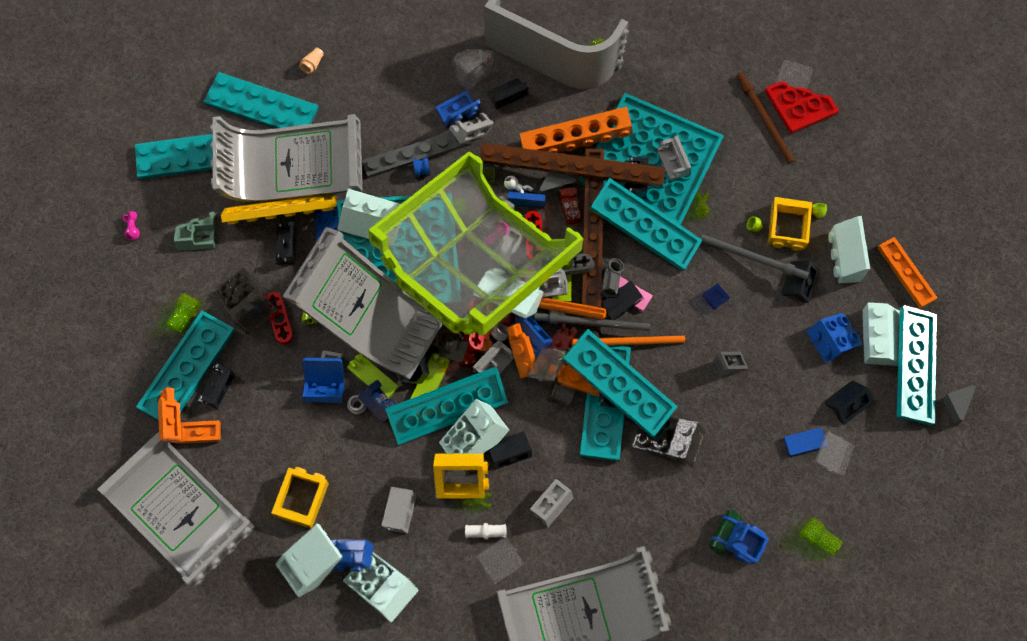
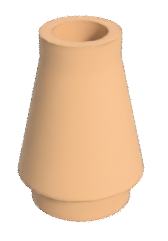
[299,48,324,74]

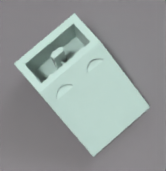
[439,399,509,454]
[276,524,342,597]
[343,552,419,623]

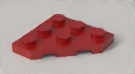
[765,81,839,134]

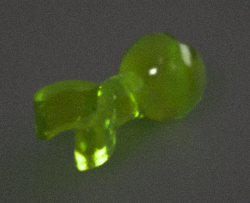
[695,190,710,218]
[461,493,493,508]

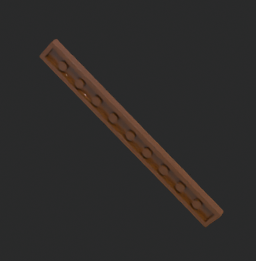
[479,143,665,188]
[581,149,604,330]

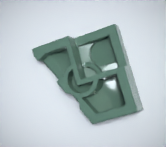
[174,212,216,250]

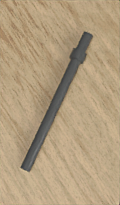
[700,234,809,280]
[534,312,650,331]

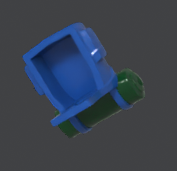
[709,510,769,564]

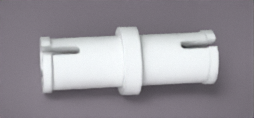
[465,523,506,539]

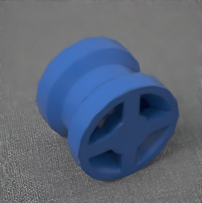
[413,157,430,177]

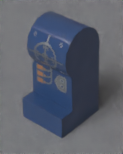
[358,379,396,420]

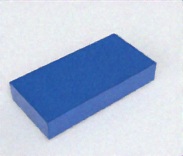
[508,192,545,208]
[783,427,828,457]

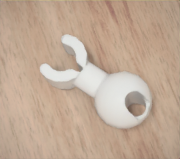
[504,176,533,193]

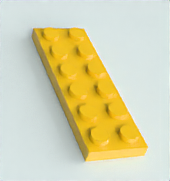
[221,194,337,224]

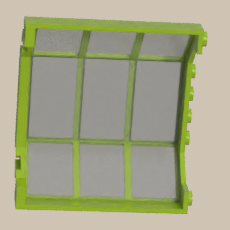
[368,151,583,336]

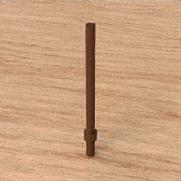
[737,72,795,164]

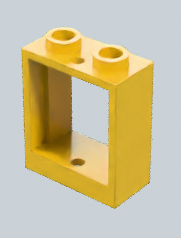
[768,197,812,251]
[433,454,489,498]
[271,467,329,529]

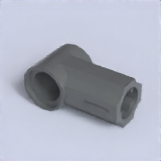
[600,258,624,298]

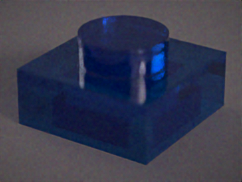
[702,283,730,310]

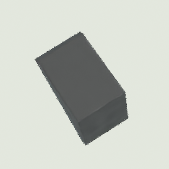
[539,172,576,197]
[713,352,748,378]
[942,385,976,425]

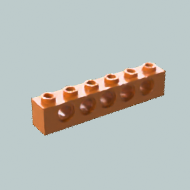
[520,107,633,153]

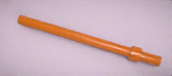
[571,336,685,346]

